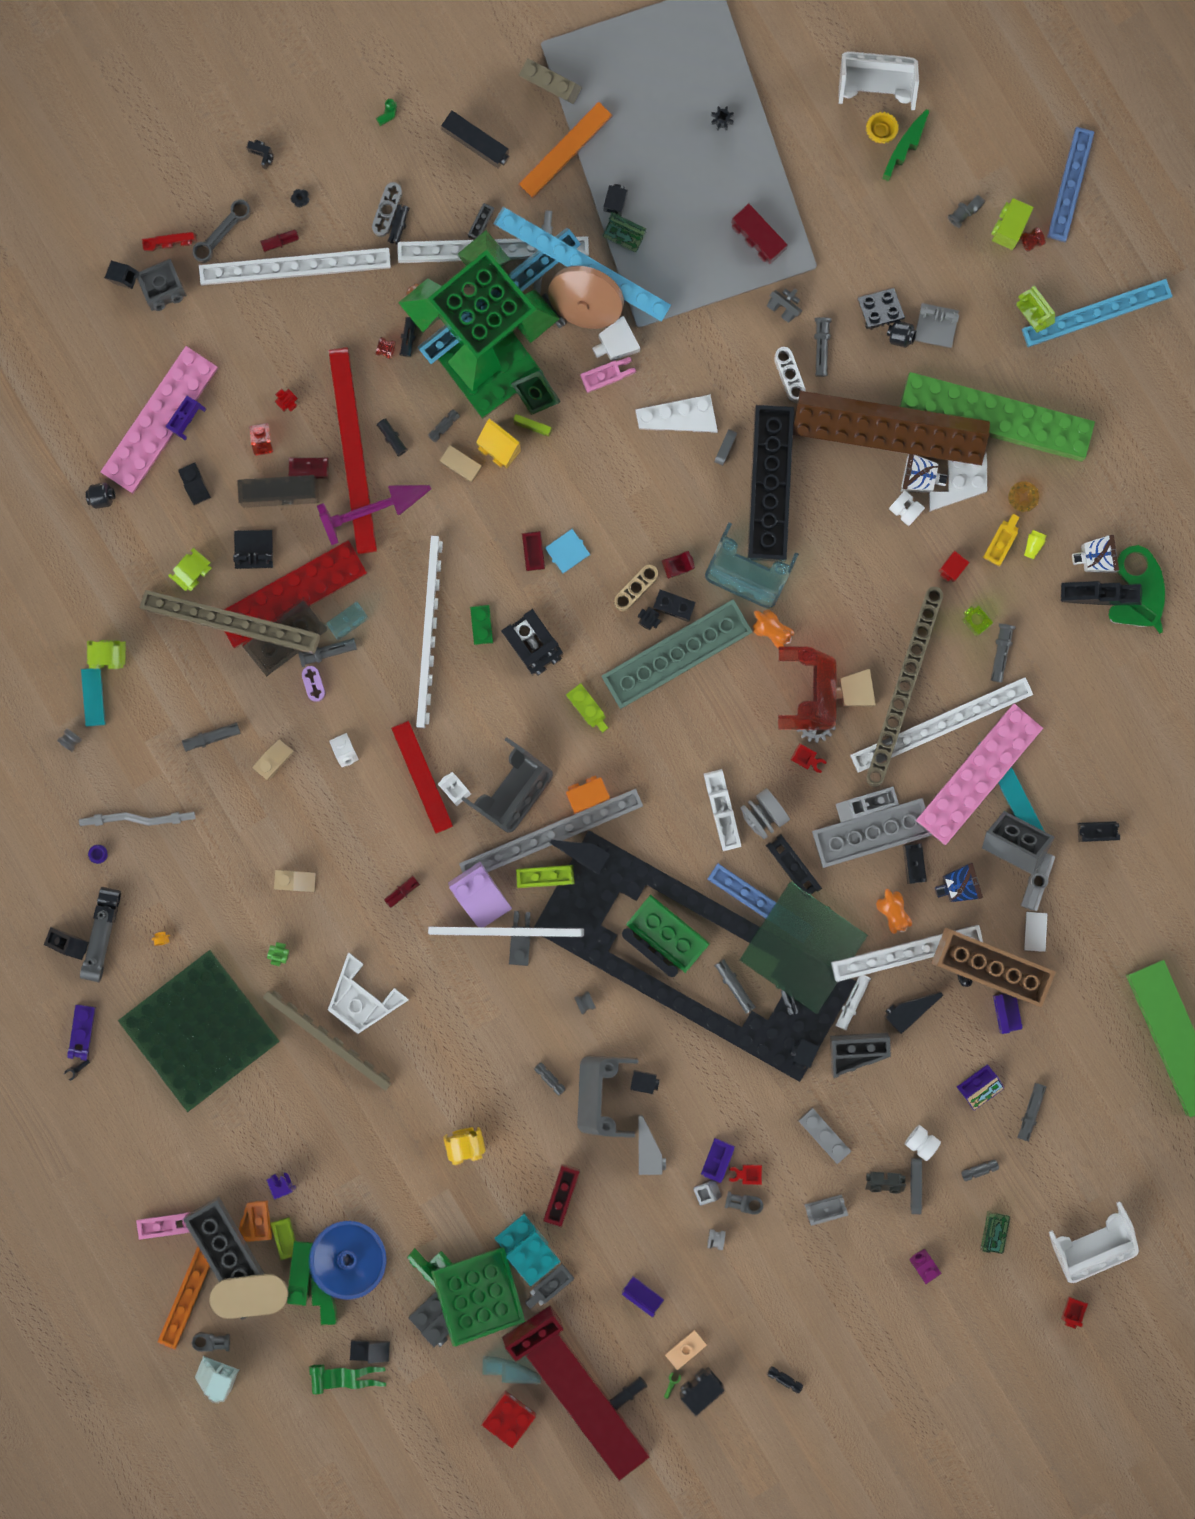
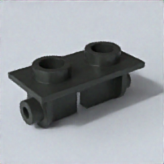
[865,1172,906,1194]

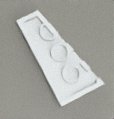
[635,395,718,433]

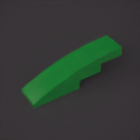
[882,109,930,181]

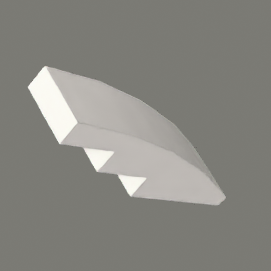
[703,769,741,851]

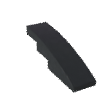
[1061,581,1142,605]

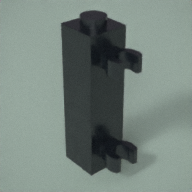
[441,110,510,169]

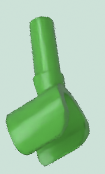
[664,1372,681,1399]

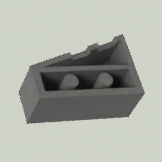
[830,1033,891,1078]

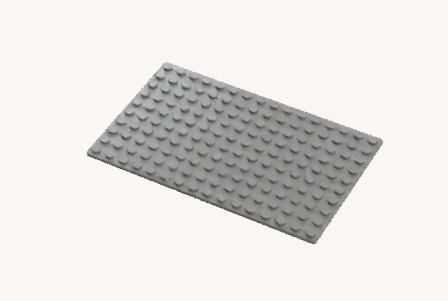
[541,0,817,328]

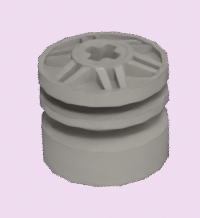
[740,788,790,839]

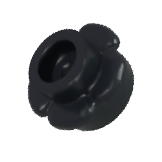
[291,189,310,208]

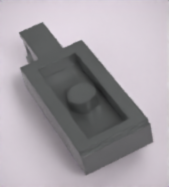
[525,1263,575,1309]

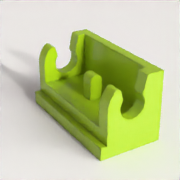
[1016,286,1055,333]

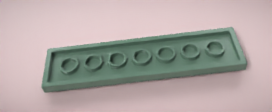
[601,599,753,709]

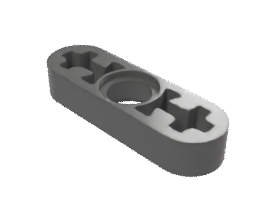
[910,1158,922,1214]

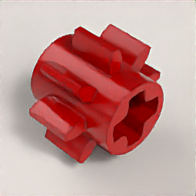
[274,388,298,412]

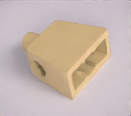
[829,669,876,707]

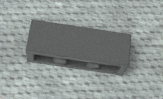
[468,203,495,240]

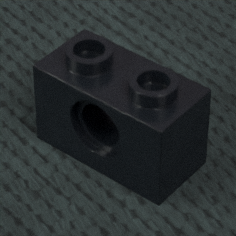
[653,589,696,622]

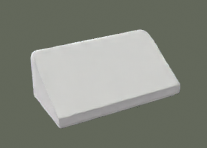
[1024,912,1047,952]

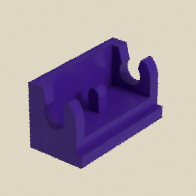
[165,396,207,440]
[701,1138,735,1183]
[267,1172,296,1200]

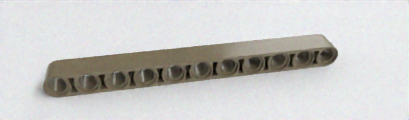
[866,587,943,787]

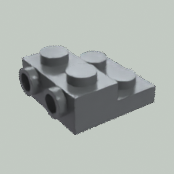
[137,259,187,311]
[408,1291,449,1347]

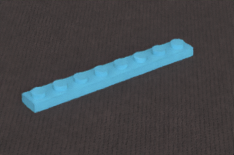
[1022,279,1173,347]

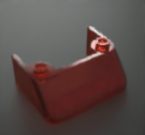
[778,646,836,730]

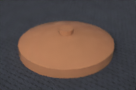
[548,266,624,329]

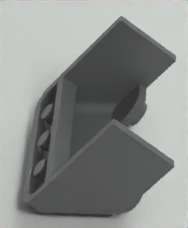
[461,737,553,833]
[577,1056,638,1138]

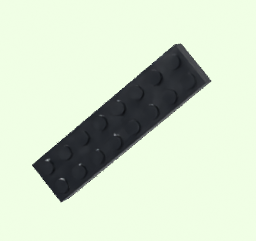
[747,405,794,562]

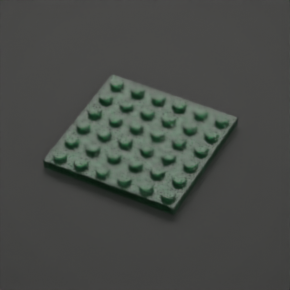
[118,950,280,1113]

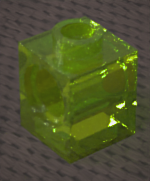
[962,605,993,637]

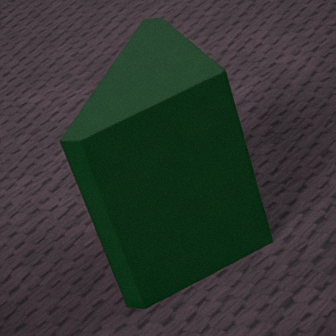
[511,367,561,415]

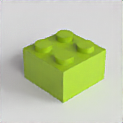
[991,198,1034,250]

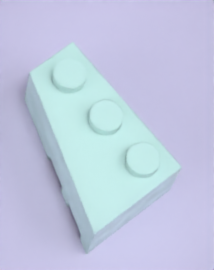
[195,1356,239,1403]

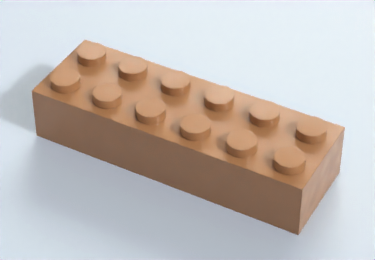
[931,928,1056,1008]

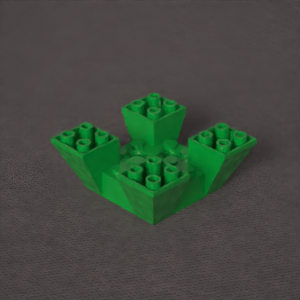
[398,230,560,392]

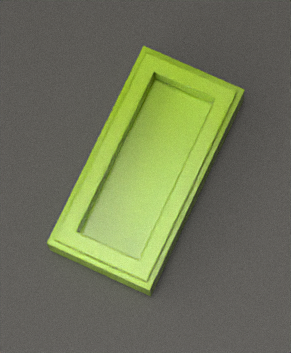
[513,414,552,437]
[270,1217,296,1260]

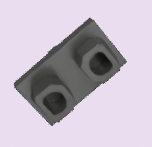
[767,288,803,323]

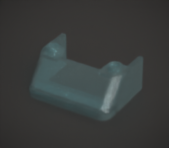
[705,522,799,608]

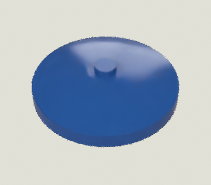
[309,1221,386,1299]

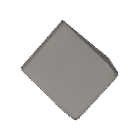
[693,1180,722,1206]

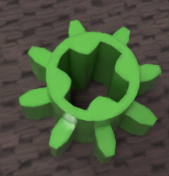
[267,942,290,966]

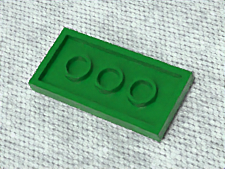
[626,895,710,973]

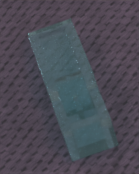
[482,1356,541,1384]

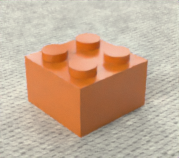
[566,775,610,814]

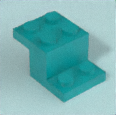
[494,1213,561,1287]

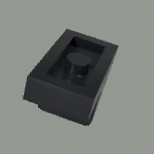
[178,463,211,505]
[350,1340,390,1364]

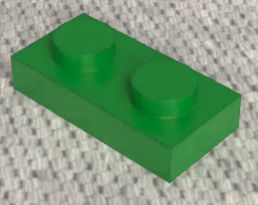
[470,605,493,645]

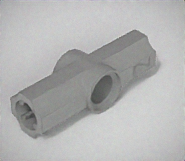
[1021,853,1055,911]

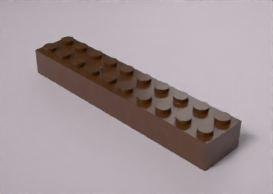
[793,391,990,466]

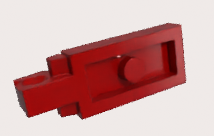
[142,232,197,251]

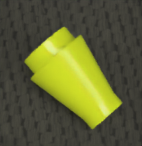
[1024,530,1046,559]

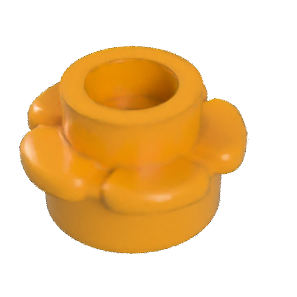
[151,932,170,946]

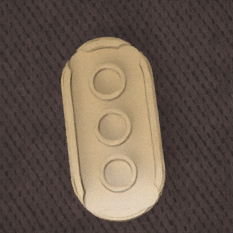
[210,1274,288,1319]

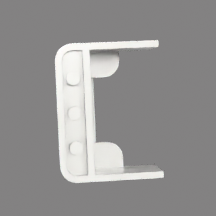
[839,52,919,110]
[1049,1202,1139,1283]

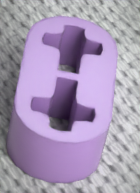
[302,666,325,702]

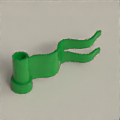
[309,1364,386,1395]

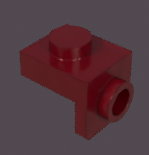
[661,551,695,579]

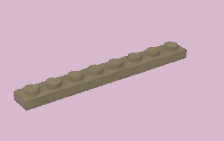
[263,991,392,1091]

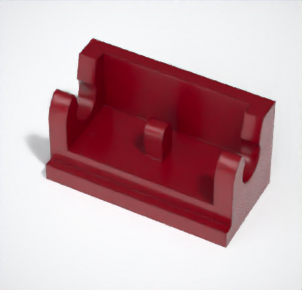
[288,457,329,479]

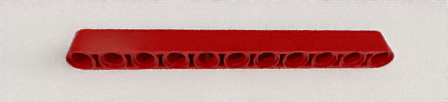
[329,347,377,554]

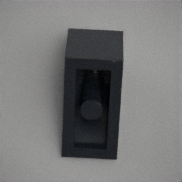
[44,927,89,960]

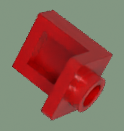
[1061,1296,1088,1329]

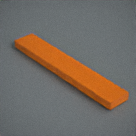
[519,102,613,198]
[158,1246,210,1350]

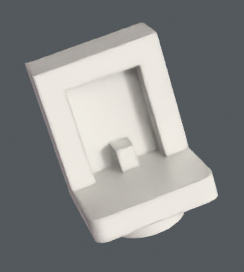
[329,733,359,767]
[438,772,471,806]

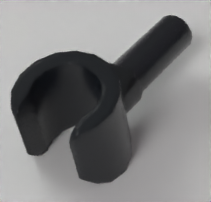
[64,1059,91,1080]

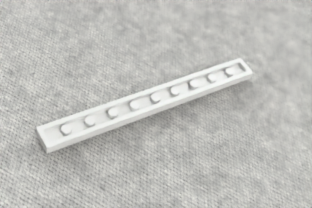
[398,236,589,263]
[199,248,391,286]
[416,536,443,728]
[850,677,1033,773]

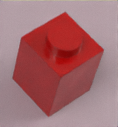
[938,551,970,582]

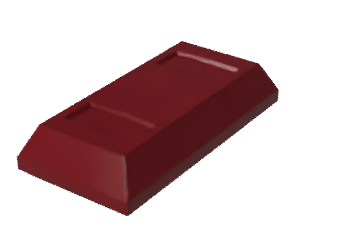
[522,531,545,571]

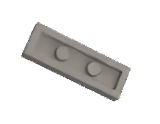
[798,1108,851,1164]

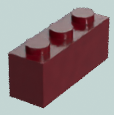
[731,203,788,264]
[543,1164,580,1227]
[502,1305,564,1362]

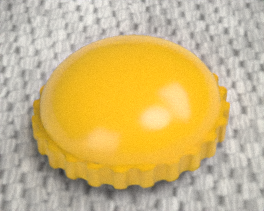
[866,112,899,144]

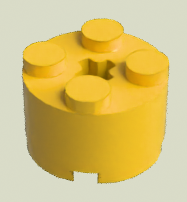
[443,1127,486,1165]

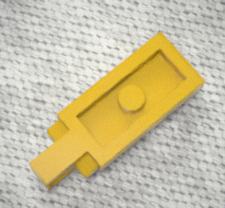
[983,514,1020,567]

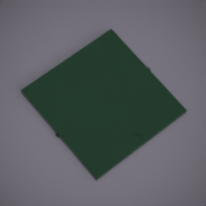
[739,882,868,1014]

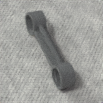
[192,199,251,263]

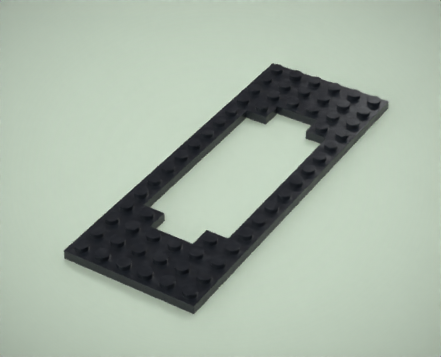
[534,830,856,1082]

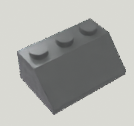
[982,811,1055,875]

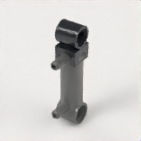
[80,887,121,983]

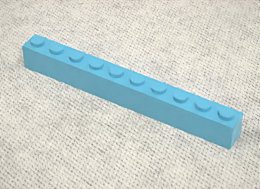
[493,207,671,322]
[418,228,581,364]

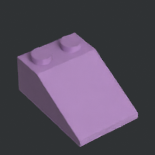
[448,862,512,928]

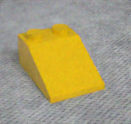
[476,418,521,468]

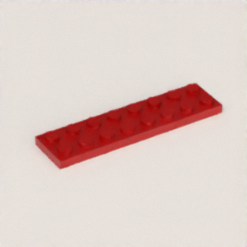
[224,540,368,648]

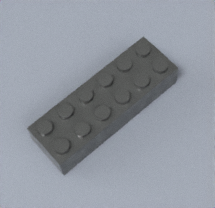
[183,1196,264,1320]

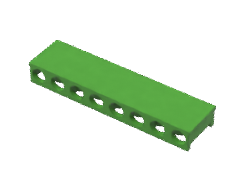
[1126,960,1195,1118]

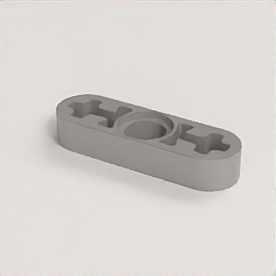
[372,182,402,237]

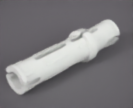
[835,975,871,1030]

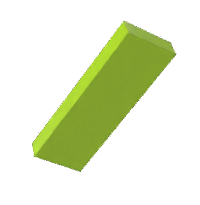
[516,865,575,888]

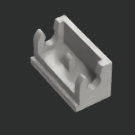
[804,1194,848,1226]

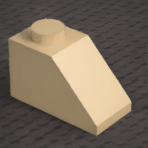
[253,739,294,781]
[274,870,316,892]

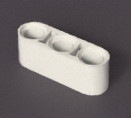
[774,347,806,403]

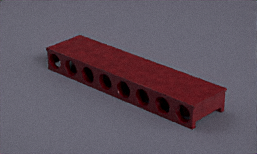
[526,1333,650,1481]

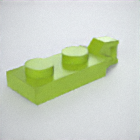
[566,683,608,733]

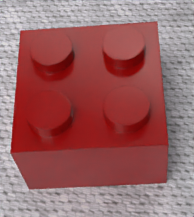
[481,1390,536,1449]

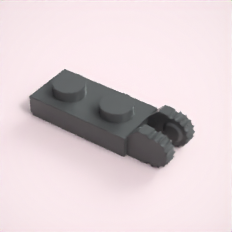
[509,911,531,966]

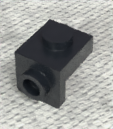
[246,140,274,169]

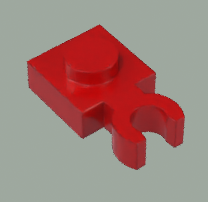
[790,743,827,773]
[729,1164,762,1185]

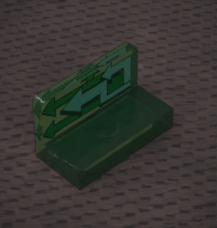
[603,212,647,253]
[980,1211,1010,1254]

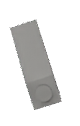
[835,787,899,822]
[638,1115,666,1175]

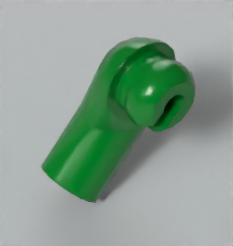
[376,99,397,126]

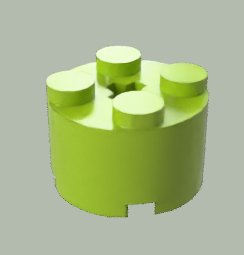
[168,547,212,591]
[87,640,126,669]

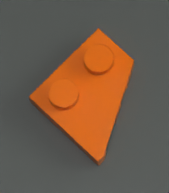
[239,1200,272,1242]

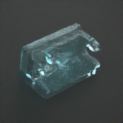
[326,601,369,641]

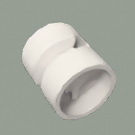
[889,490,925,526]
[905,1125,941,1161]

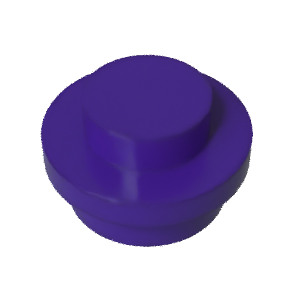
[88,845,108,864]

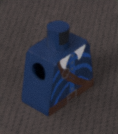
[935,863,983,902]

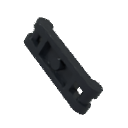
[765,834,822,900]
[622,928,678,977]

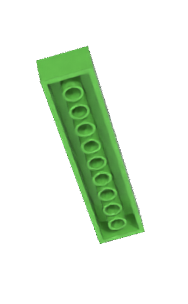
[899,372,1095,462]

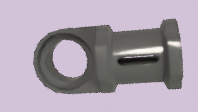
[947,195,985,228]
[725,1191,763,1214]
[192,1332,230,1352]

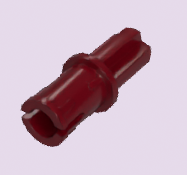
[260,229,299,252]
[384,875,420,908]

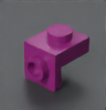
[909,1249,942,1284]

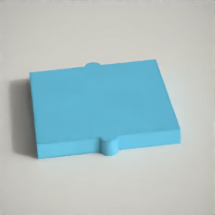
[545,529,590,574]

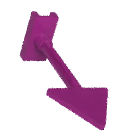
[317,485,431,545]

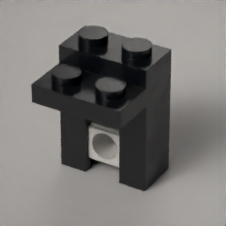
[501,609,564,676]

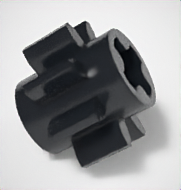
[711,106,734,131]
[638,607,661,631]

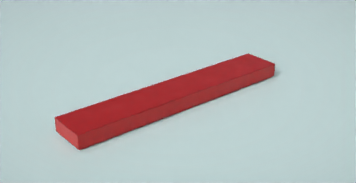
[391,721,454,834]

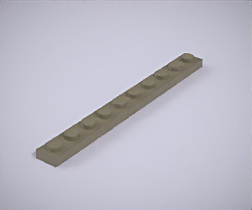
[139,590,321,654]

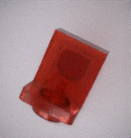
[249,423,273,455]

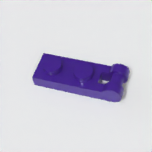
[67,1005,96,1061]

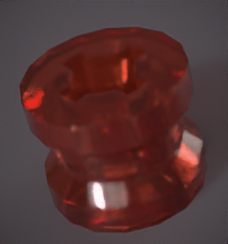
[375,337,396,360]

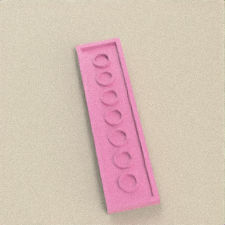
[101,346,218,494]
[915,704,1043,845]

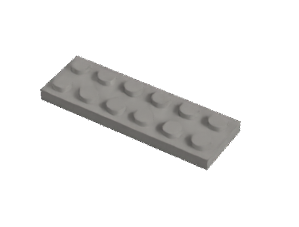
[812,798,932,868]

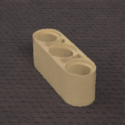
[614,565,658,611]

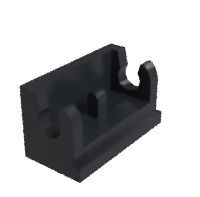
[1078,821,1120,842]
[903,844,927,884]

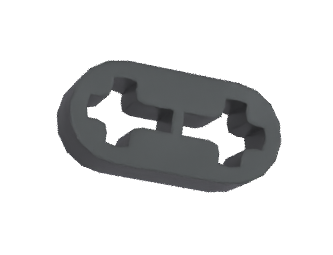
[714,429,737,466]

